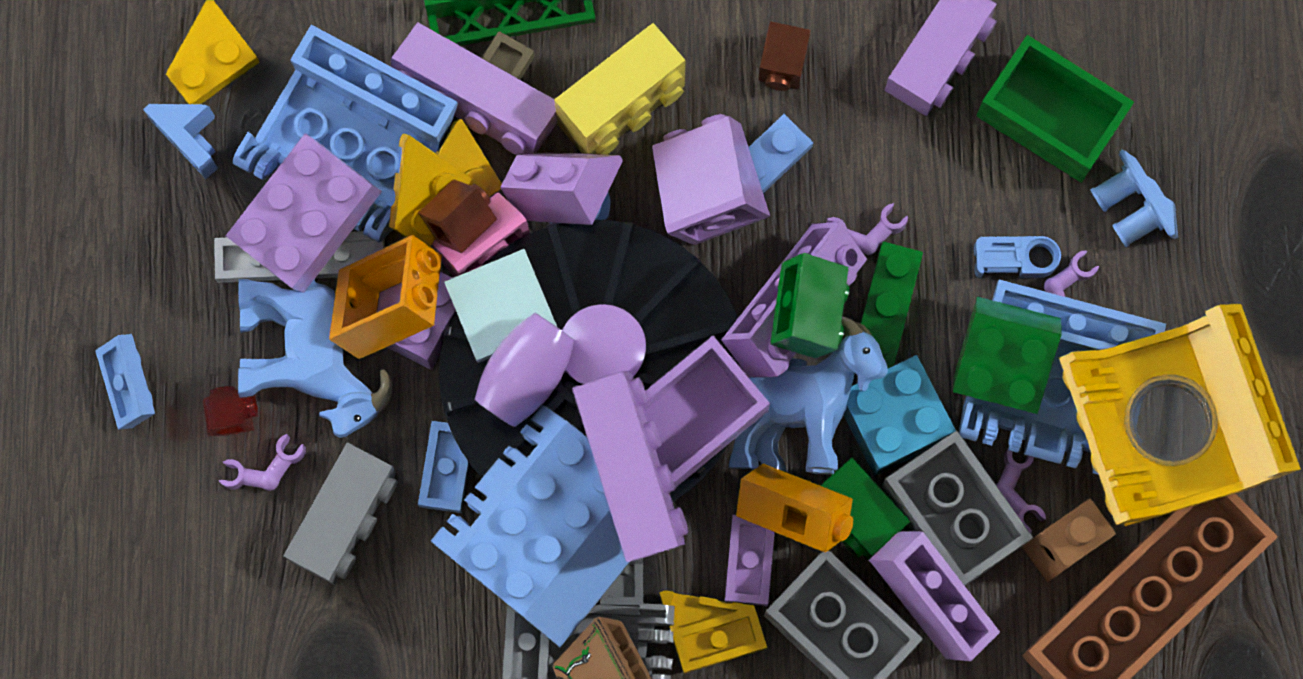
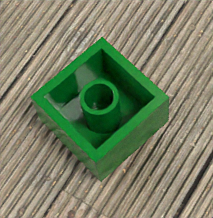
[953,296,1062,414]

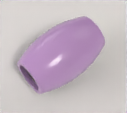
[475,313,575,427]

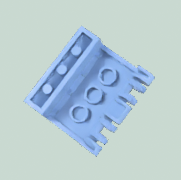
[233,25,458,243]
[958,280,1166,474]
[431,405,629,648]

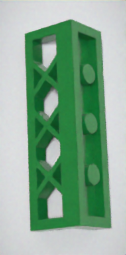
[424,0,596,46]

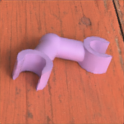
[827,203,908,255]
[1044,251,1099,297]
[219,434,306,491]
[996,448,1046,533]

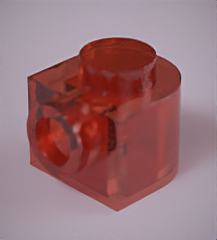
[202,386,258,436]

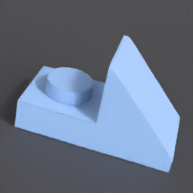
[143,104,218,179]

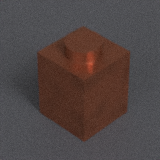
[758,21,811,91]
[418,179,497,253]

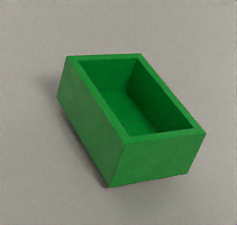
[976,35,1134,183]

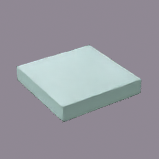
[444,249,557,363]

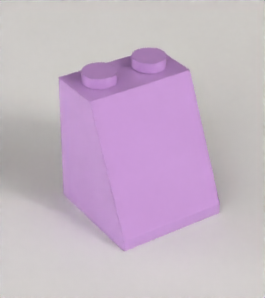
[652,114,770,245]

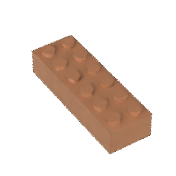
[1021,494,1278,679]

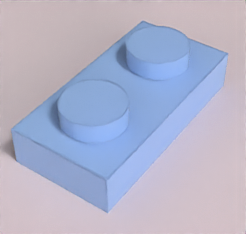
[749,114,813,193]
[95,334,155,430]
[418,421,470,513]

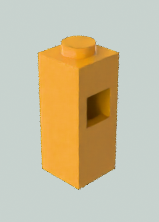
[736,463,853,553]

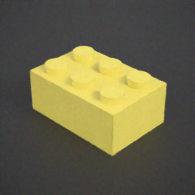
[554,23,686,155]

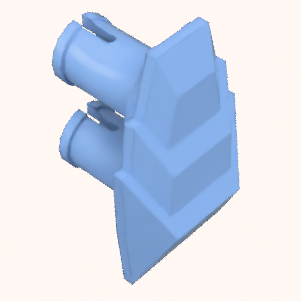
[1090,149,1178,247]

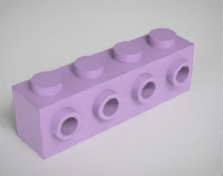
[391,22,557,155]
[721,221,867,377]
[572,371,688,563]

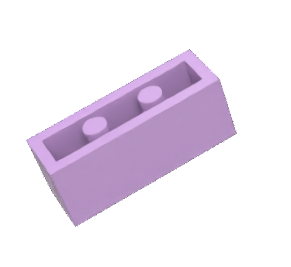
[885,0,997,117]
[869,532,1000,661]

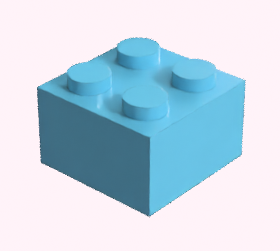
[843,355,956,476]

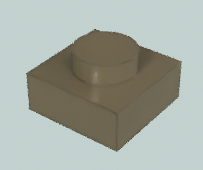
[482,31,535,80]

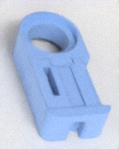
[974,236,1061,278]

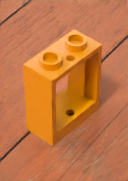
[329,234,442,359]

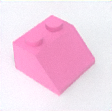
[432,192,530,277]

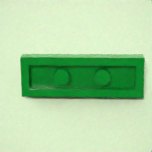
[861,241,923,368]

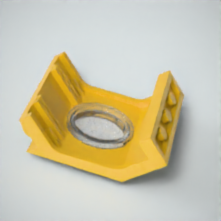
[1059,304,1301,526]

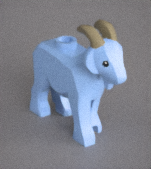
[238,279,393,438]
[729,317,888,474]

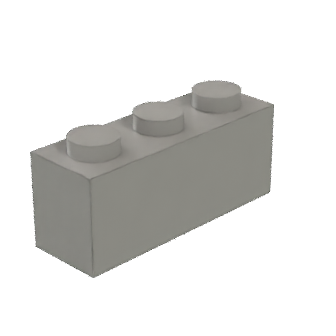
[283,442,398,585]

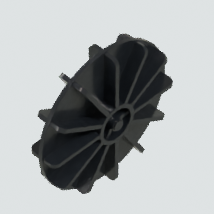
[439,220,747,503]

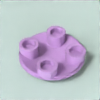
[562,305,646,385]

